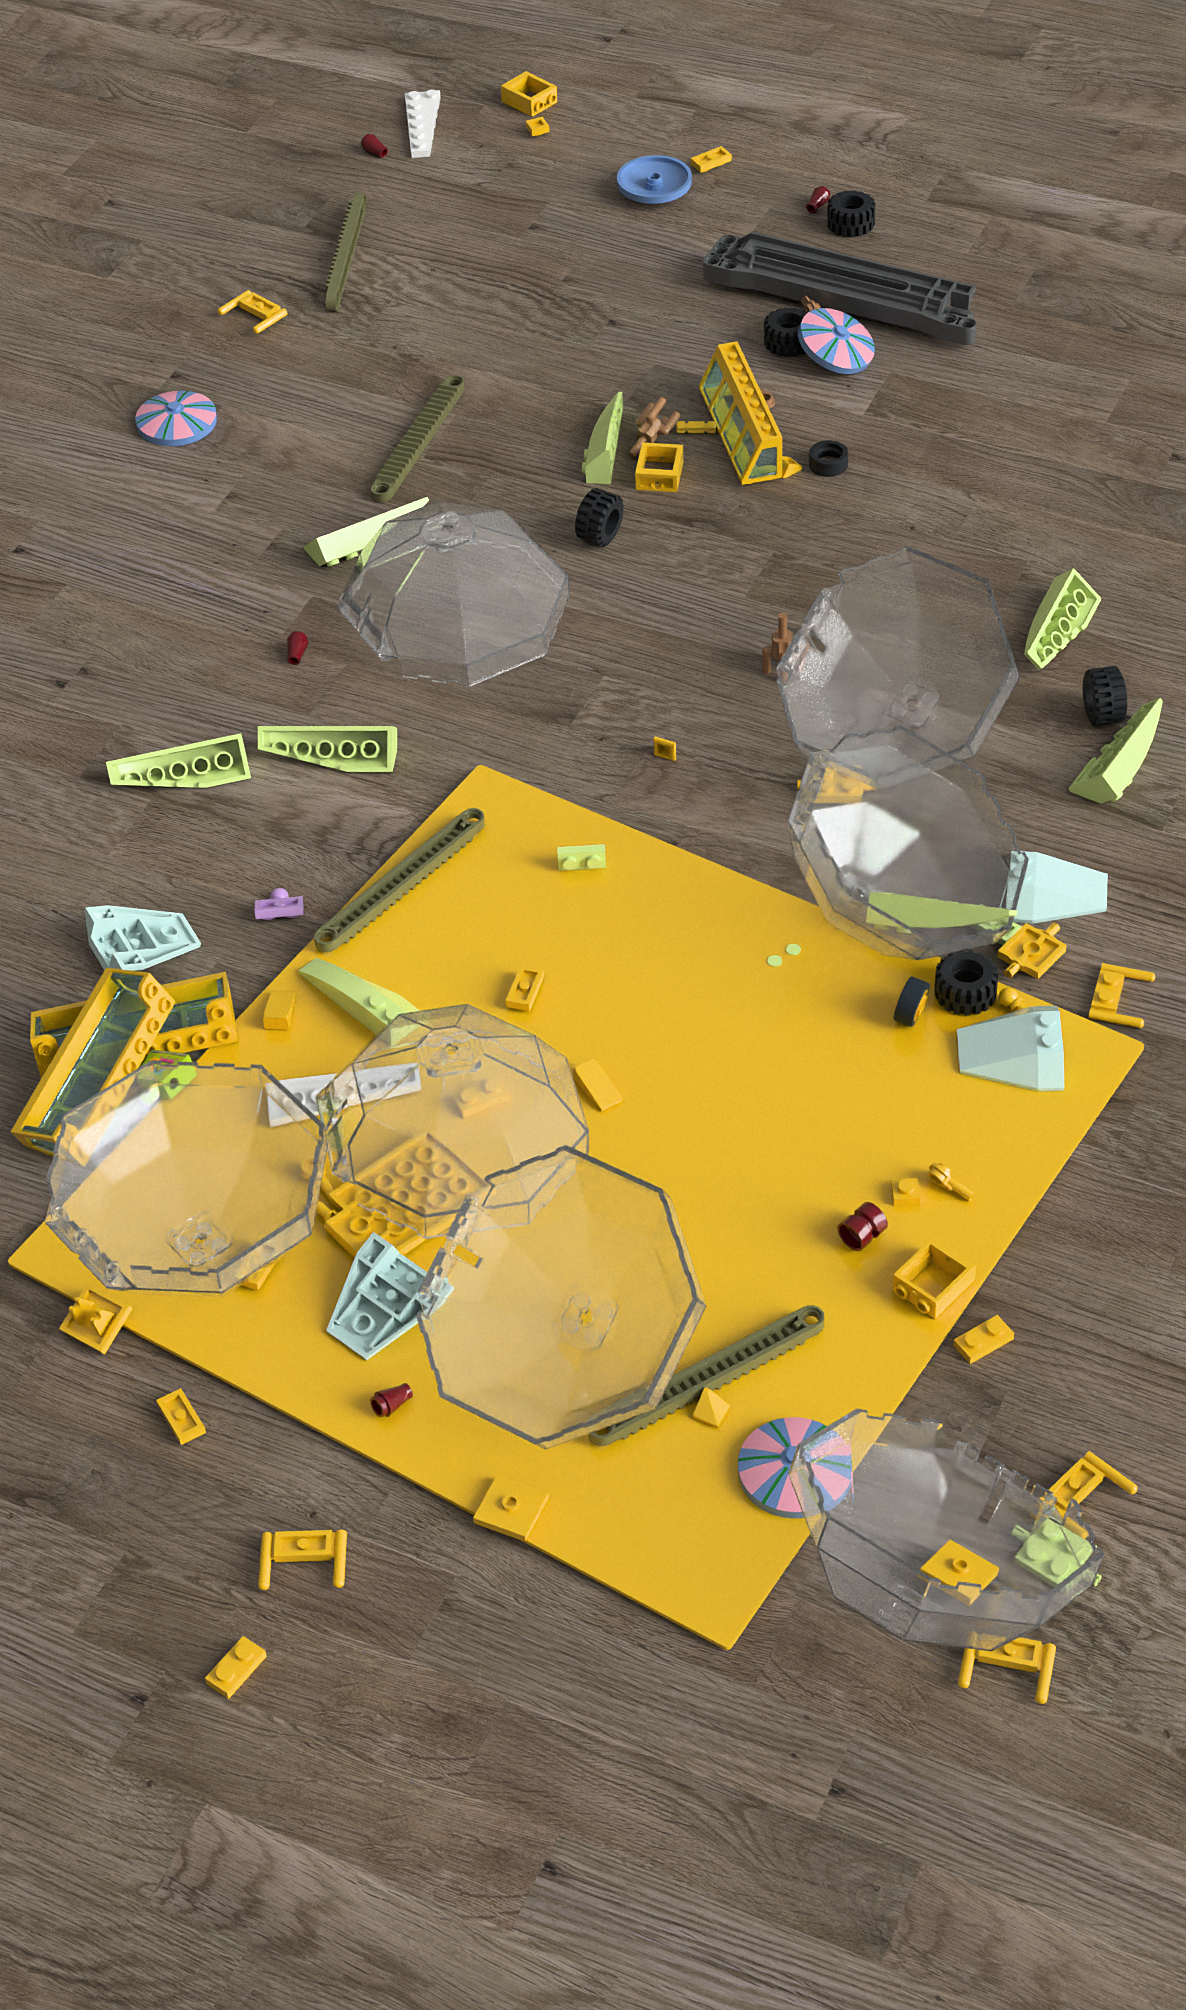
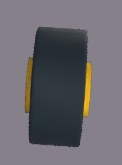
[893,976,930,1027]

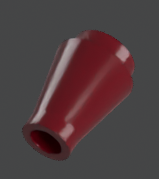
[361,134,388,158]
[806,186,831,213]
[287,631,309,665]
[370,1383,413,1417]

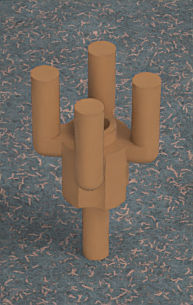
[628,397,681,459]
[762,613,803,684]

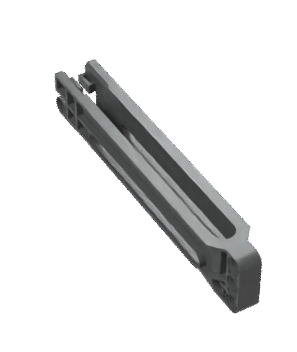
[703,232,977,345]

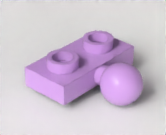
[255,888,304,920]

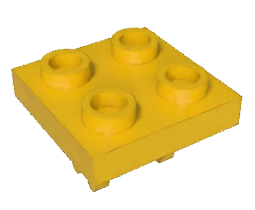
[59,1283,133,1355]

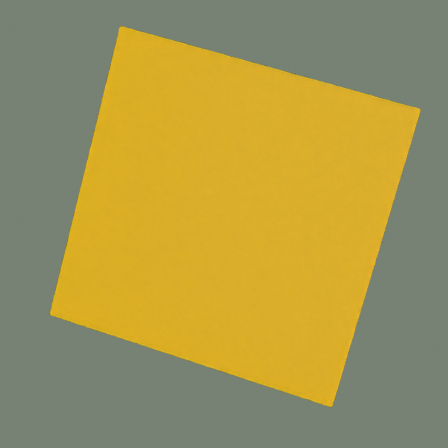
[8,765,1144,1650]

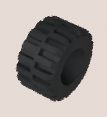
[827,190,875,237]
[764,308,808,357]
[575,488,624,547]
[1082,666,1128,726]
[934,950,998,1016]

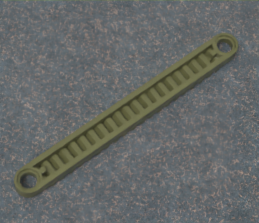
[325,193,366,311]
[371,375,465,503]
[314,808,485,952]
[588,1305,824,1446]

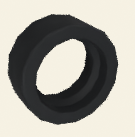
[809,440,848,477]

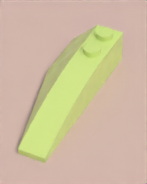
[582,392,623,484]
[303,497,429,567]
[1024,568,1101,670]
[1069,698,1163,804]
[258,726,397,772]
[106,733,251,788]
[866,892,1017,931]
[298,958,432,1050]

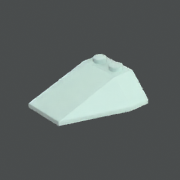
[1008,851,1108,924]
[85,905,201,971]
[957,1006,1064,1092]
[326,1232,453,1360]

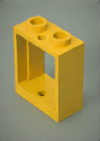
[501,71,557,117]
[635,442,684,492]
[892,1236,977,1319]

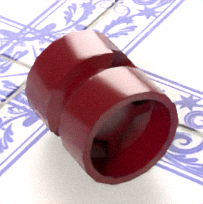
[837,1202,888,1251]

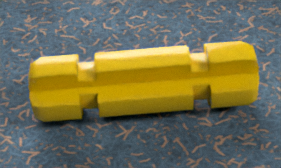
[676,421,716,434]

